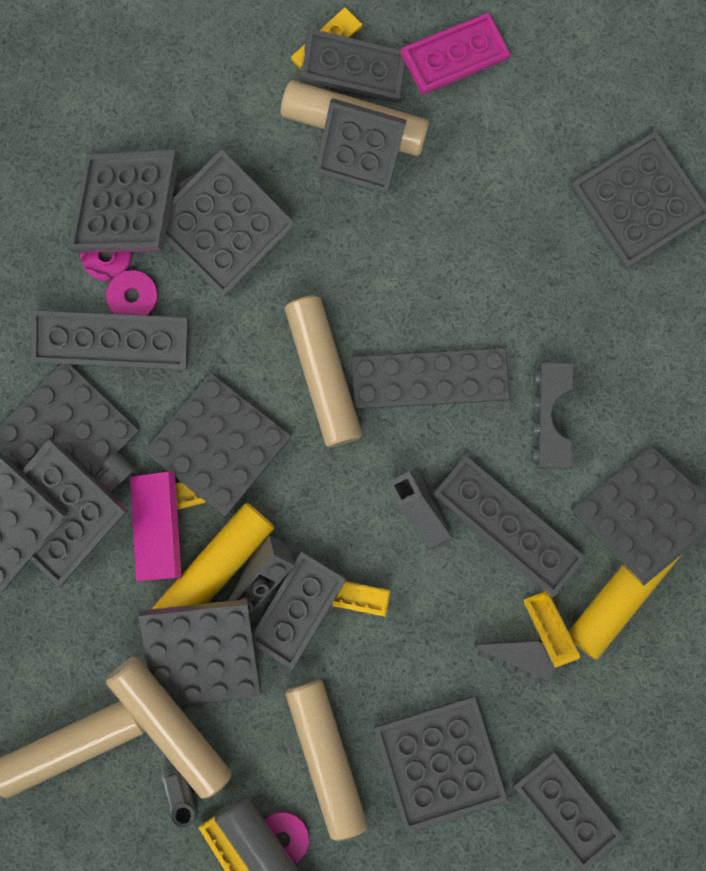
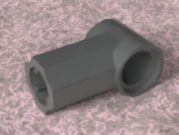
[94,452,137,494]
[163,772,198,829]

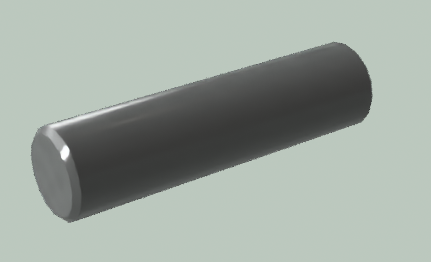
[214,795,300,871]

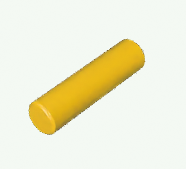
[151,503,274,609]
[568,556,681,660]

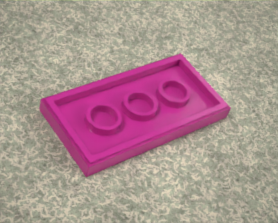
[400,12,511,95]
[130,472,182,581]

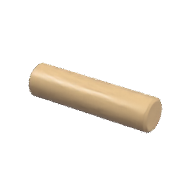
[280,80,430,156]
[284,295,362,447]
[106,657,232,798]
[285,679,368,841]
[0,701,145,799]

